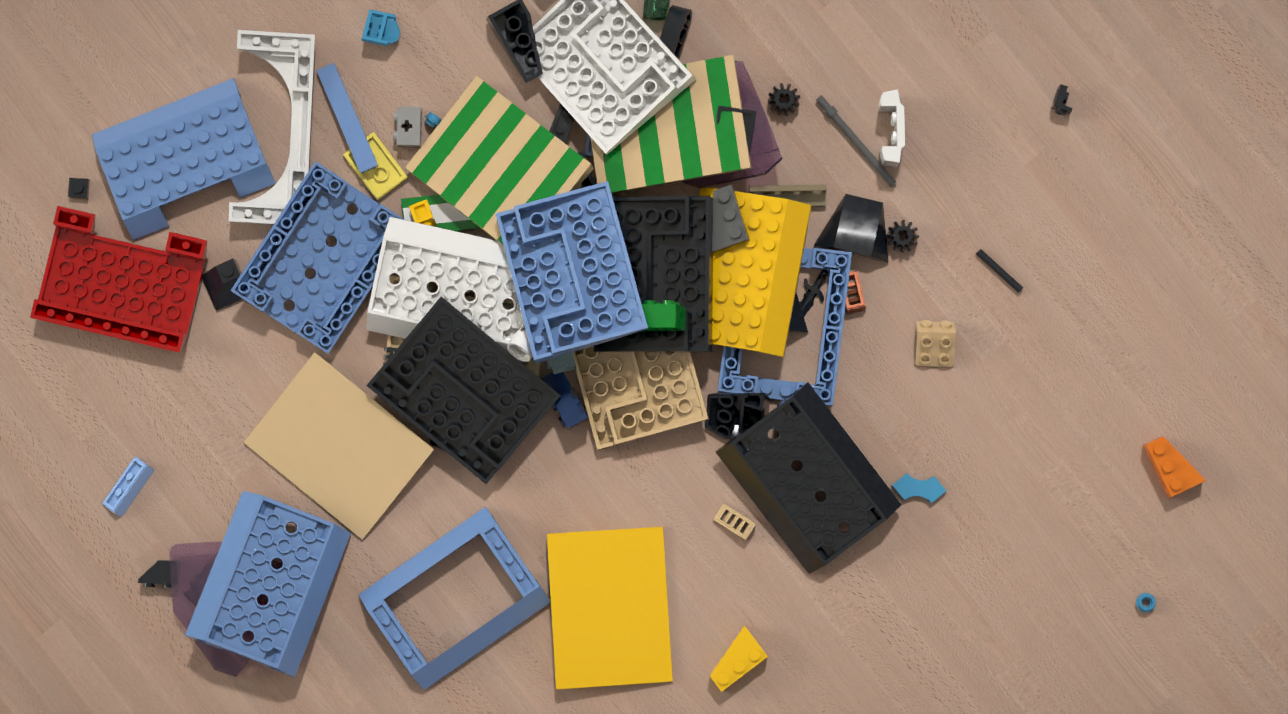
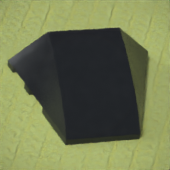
[814,194,889,263]
[705,393,770,439]

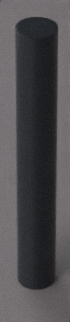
[976,249,1023,293]

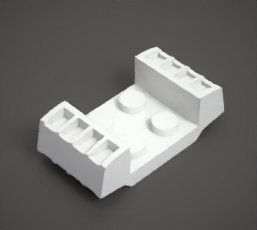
[878,89,905,167]

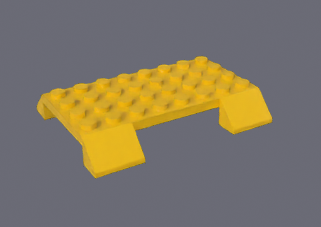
[699,188,812,357]

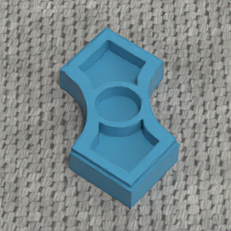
[892,473,946,503]

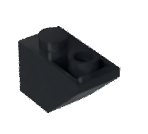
[138,560,180,588]

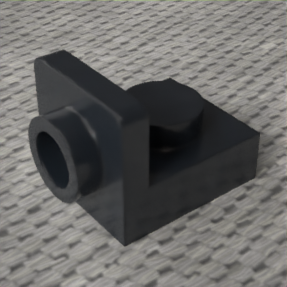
[1051,84,1073,116]

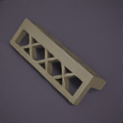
[749,185,827,207]

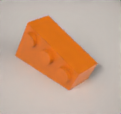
[1143,436,1206,498]

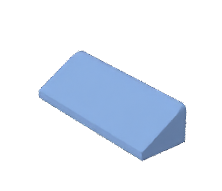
[102,456,154,517]

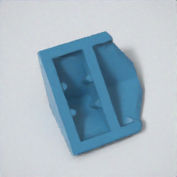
[361,9,400,46]

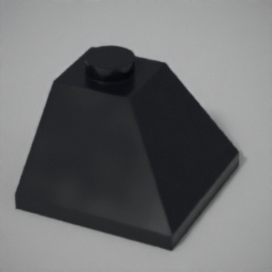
[202,258,242,311]

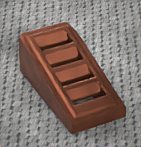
[845,271,866,314]

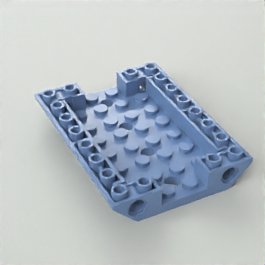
[230,161,404,354]
[185,491,351,678]

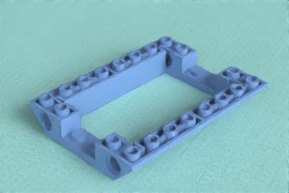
[718,248,852,406]
[359,507,551,690]

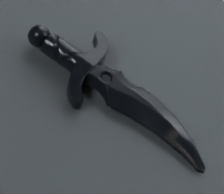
[799,270,828,317]

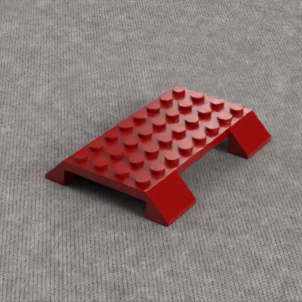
[30,206,207,353]

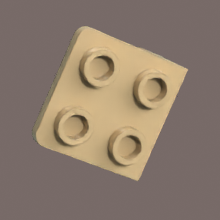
[915,320,956,367]

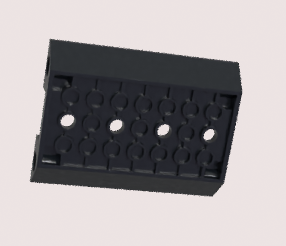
[715,382,902,574]

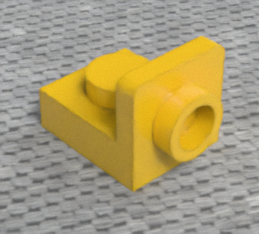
[409,199,437,227]

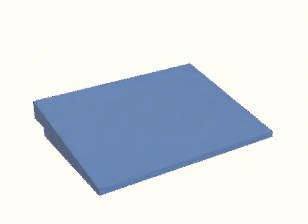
[496,181,648,364]

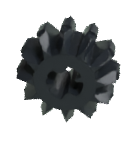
[768,83,800,116]
[886,220,919,253]

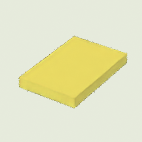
[343,132,408,201]

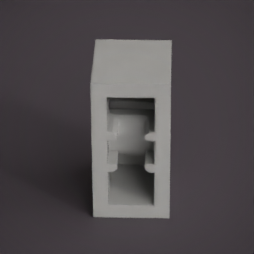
[393,107,422,148]

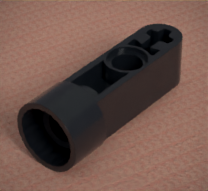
[660,5,692,59]

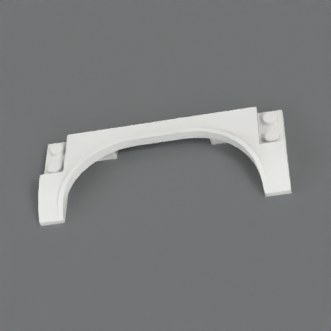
[228,30,315,225]

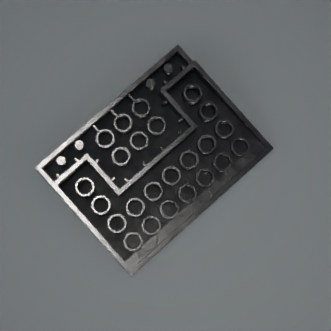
[594,195,713,352]
[366,296,561,484]

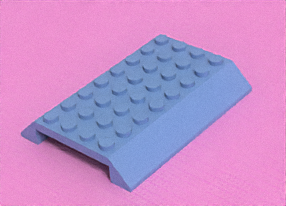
[92,78,276,240]

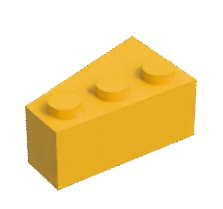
[710,625,768,692]

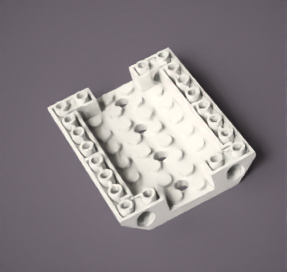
[366,217,524,359]

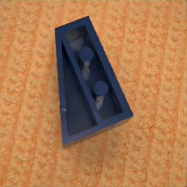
[541,368,589,430]

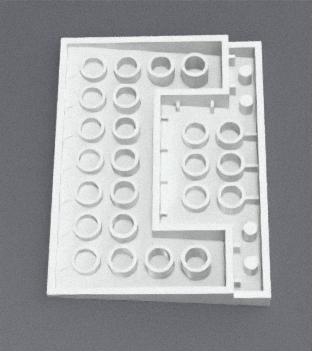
[533,0,696,154]

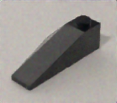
[486,0,543,83]

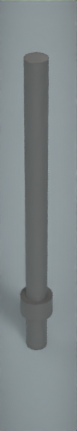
[816,95,896,187]

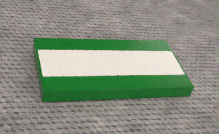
[401,195,481,232]

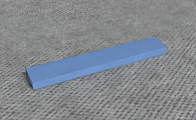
[316,63,378,174]

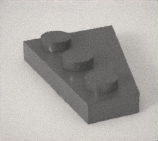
[712,185,750,253]

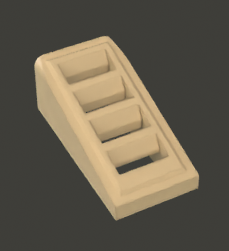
[713,503,756,540]

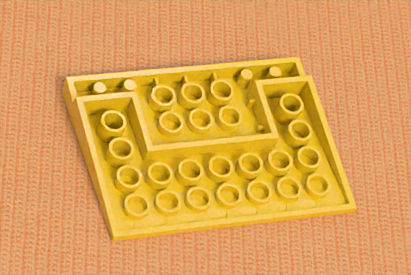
[547,527,673,689]

